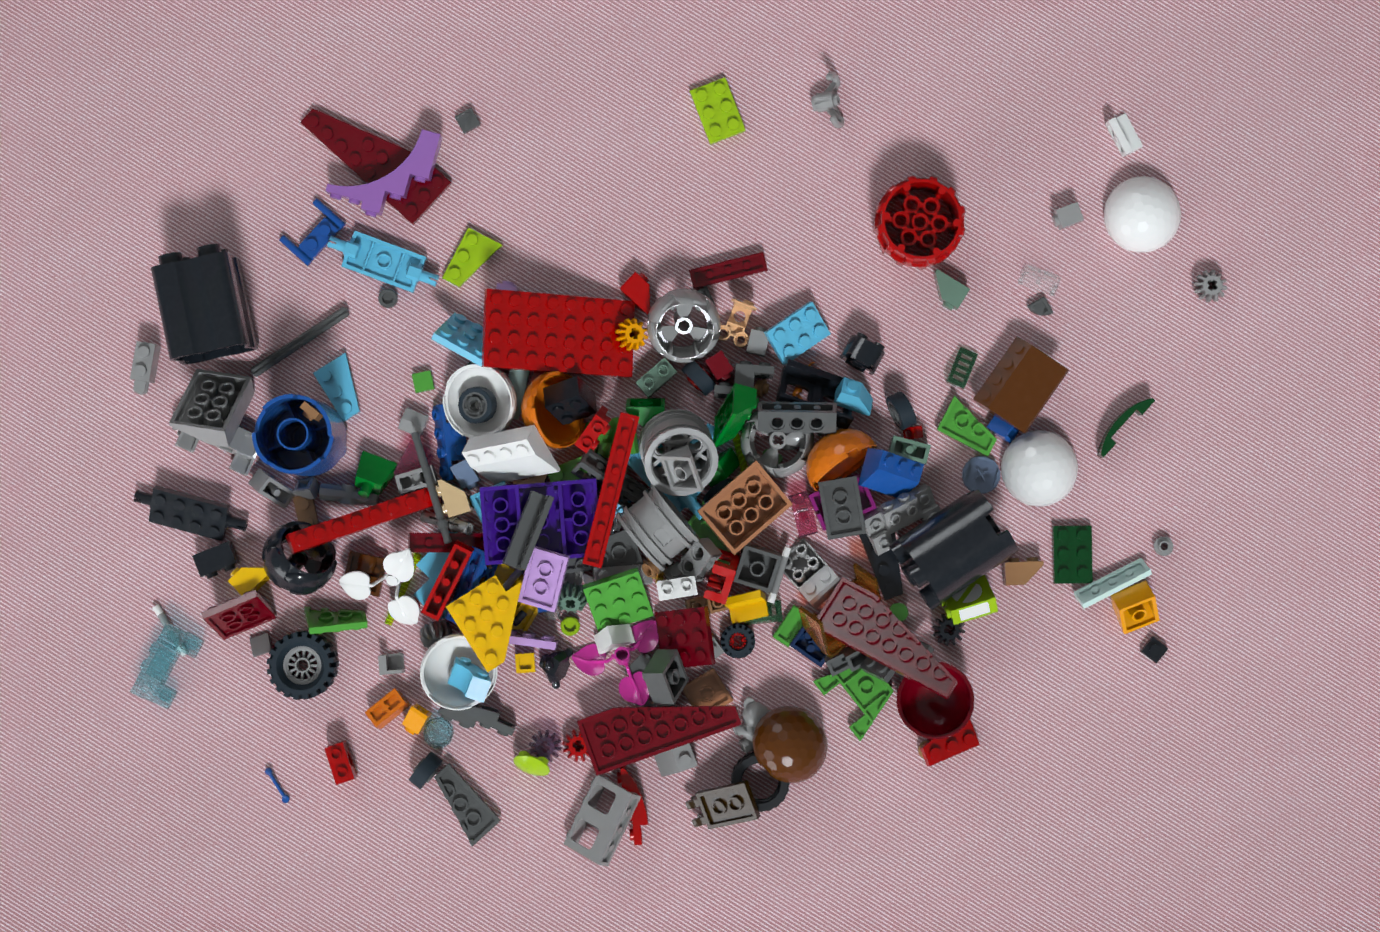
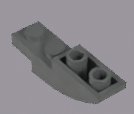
[824,646,868,677]
[438,704,517,736]

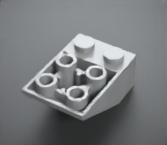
[784,538,840,609]

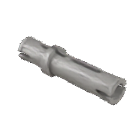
[420,510,473,535]

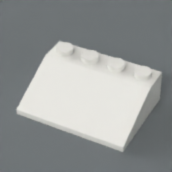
[462,425,560,484]

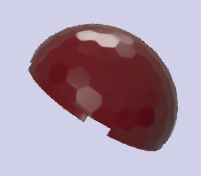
[896,662,975,739]

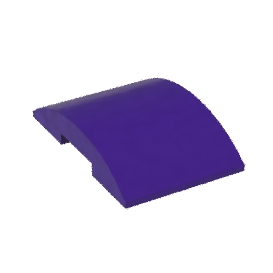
[479,478,598,565]

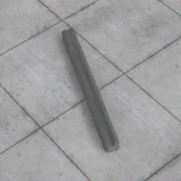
[250,307,350,377]

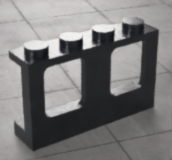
[776,359,854,429]

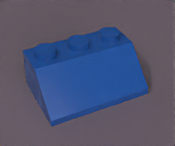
[858,448,924,498]

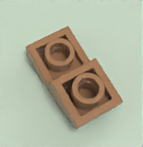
[684,591,728,614]

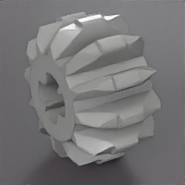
[1194,270,1227,303]

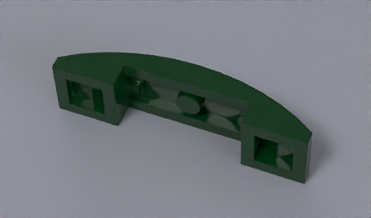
[1097,398,1155,458]

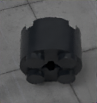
[840,332,885,375]

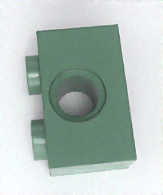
[635,357,677,398]
[888,436,931,465]

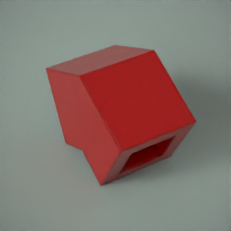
[903,425,923,440]

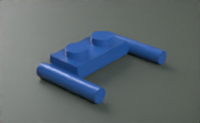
[279,198,346,266]

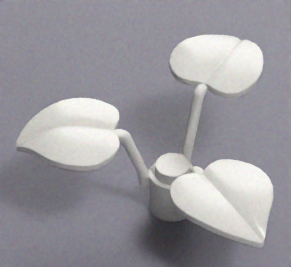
[339,548,420,625]

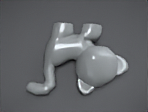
[732,697,771,753]

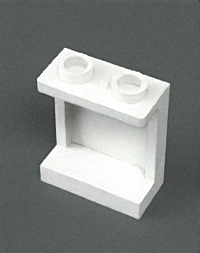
[656,576,698,601]

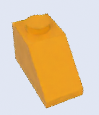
[402,703,433,735]

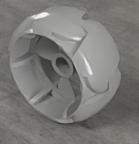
[647,288,721,363]
[741,410,814,478]

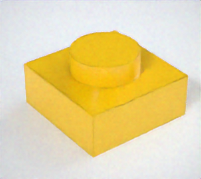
[515,653,536,673]

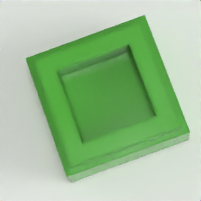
[412,370,435,393]

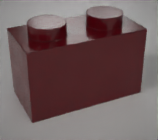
[705,350,734,383]

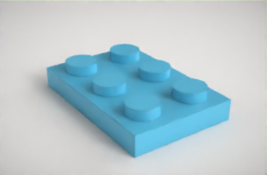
[764,301,831,365]

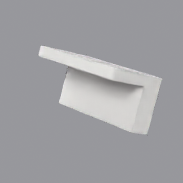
[1105,114,1143,157]

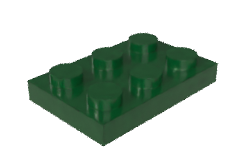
[1052,526,1093,584]

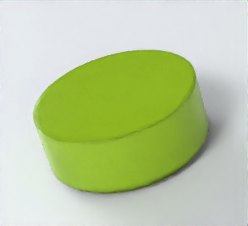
[561,616,580,636]

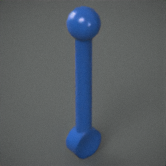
[265,768,290,803]

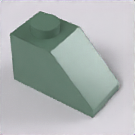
[933,269,970,311]

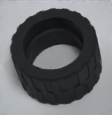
[731,751,790,812]

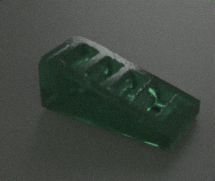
[945,347,978,389]
[744,600,783,625]

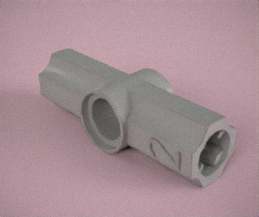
[319,483,379,505]

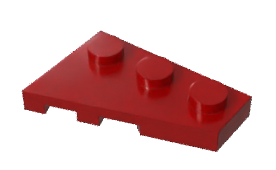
[920,720,980,766]

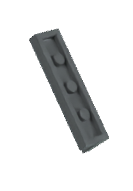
[571,450,650,508]
[502,491,554,570]

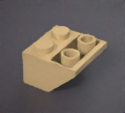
[436,479,474,518]

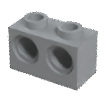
[677,538,722,582]

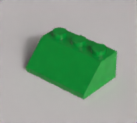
[713,383,759,447]

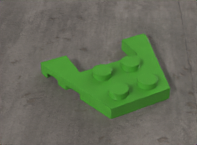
[813,668,894,741]

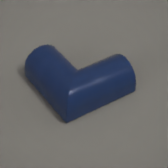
[789,614,832,667]

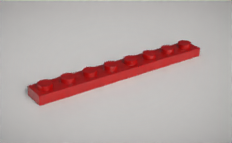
[582,412,639,568]

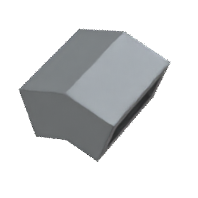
[398,408,429,437]

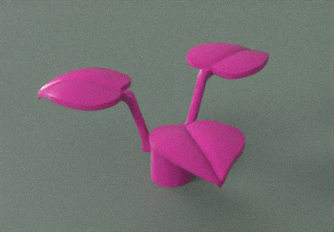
[572,620,659,706]

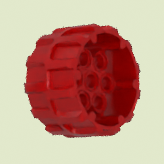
[873,175,966,270]

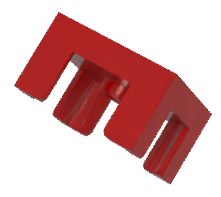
[703,549,740,604]

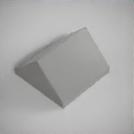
[659,445,704,492]

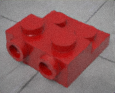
[574,405,611,454]

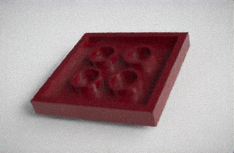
[201,590,277,640]
[655,606,716,667]

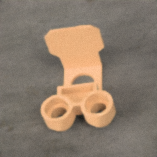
[719,299,757,348]

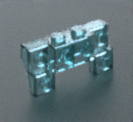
[130,623,205,709]

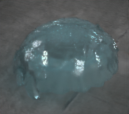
[423,717,454,749]

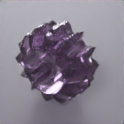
[529,730,562,762]

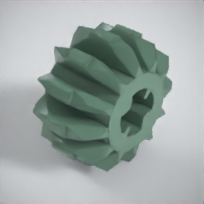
[558,581,587,614]

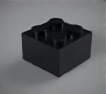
[543,376,597,425]

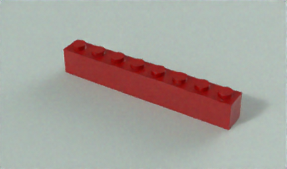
[285,486,441,554]

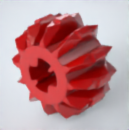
[562,729,590,762]

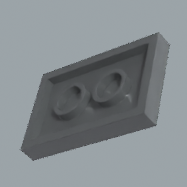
[818,476,866,540]

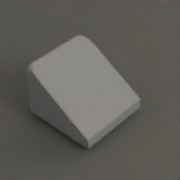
[292,477,320,499]
[250,633,273,657]

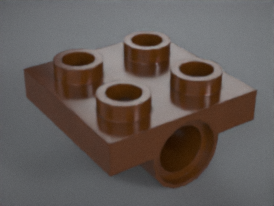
[341,551,386,597]

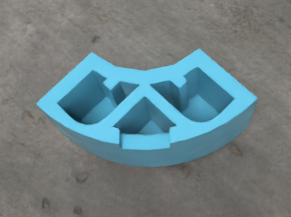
[447,657,491,703]

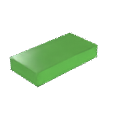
[772,605,810,647]

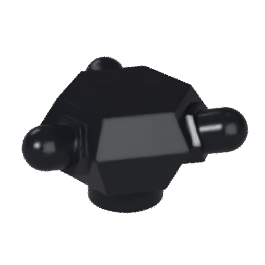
[539,648,573,689]

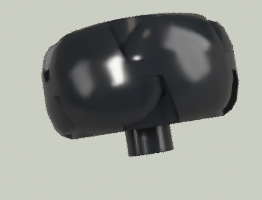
[262,521,337,595]

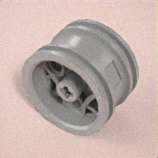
[638,409,718,496]
[615,484,700,571]

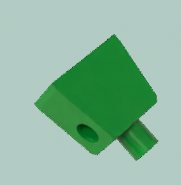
[355,451,397,498]

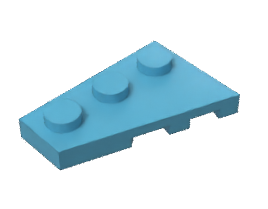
[313,353,361,422]

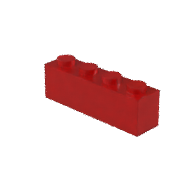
[421,540,475,621]

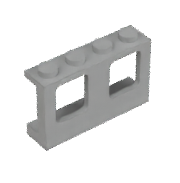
[564,775,641,867]

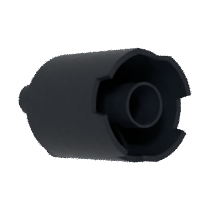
[888,490,1018,610]

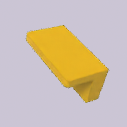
[724,590,769,624]

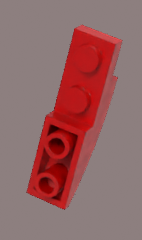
[617,766,649,845]

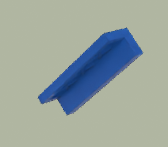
[445,547,498,624]

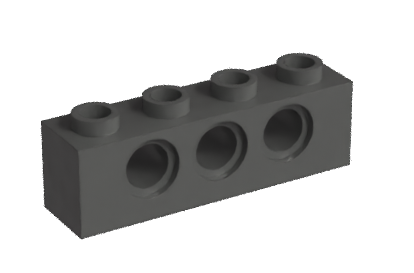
[758,401,837,434]

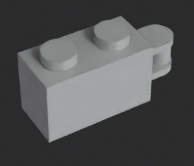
[130,341,161,395]

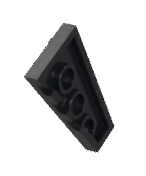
[859,532,903,601]

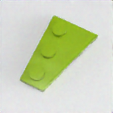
[442,227,503,288]

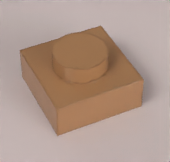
[300,401,323,422]

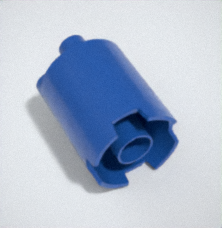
[252,394,347,476]

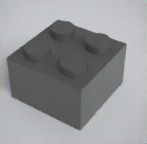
[733,543,782,593]
[642,649,689,704]

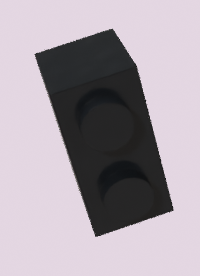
[192,541,240,579]

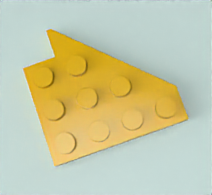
[446,575,521,673]

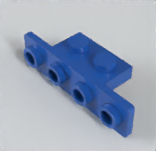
[432,404,467,481]

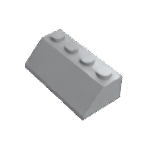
[635,698,698,777]

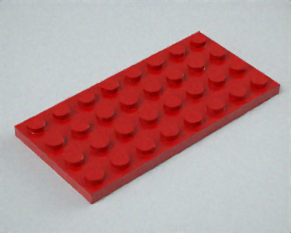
[482,289,635,378]

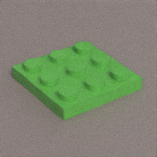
[582,567,654,632]

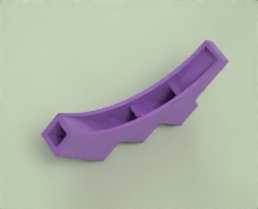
[325,129,443,218]

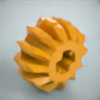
[615,318,648,351]

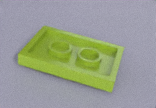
[690,77,746,145]

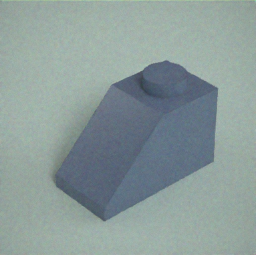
[450,460,481,490]

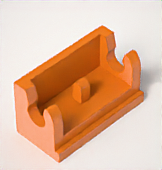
[365,688,411,729]

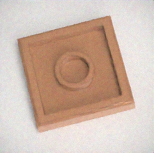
[683,668,733,706]

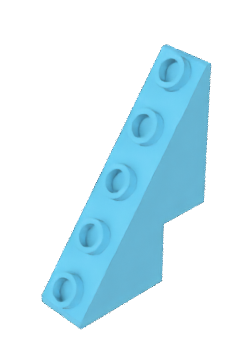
[414,531,458,621]

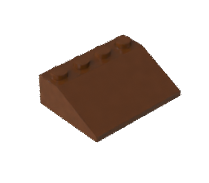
[973,336,1069,434]

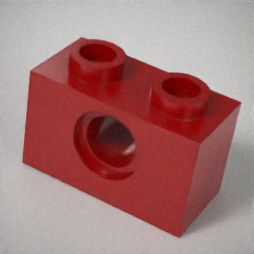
[324,740,358,785]

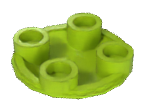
[513,751,550,776]

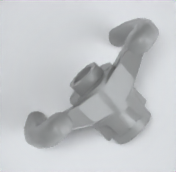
[811,71,844,129]

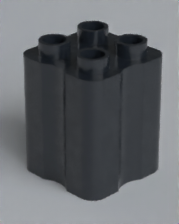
[151,244,258,365]

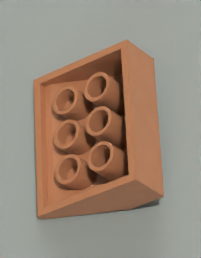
[697,460,793,555]

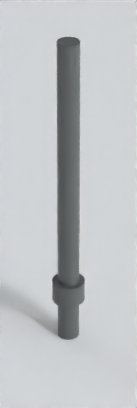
[411,431,452,544]

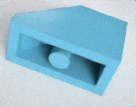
[834,377,873,416]

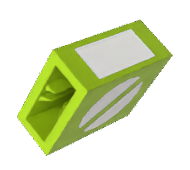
[941,575,998,625]

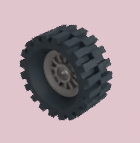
[267,631,339,700]

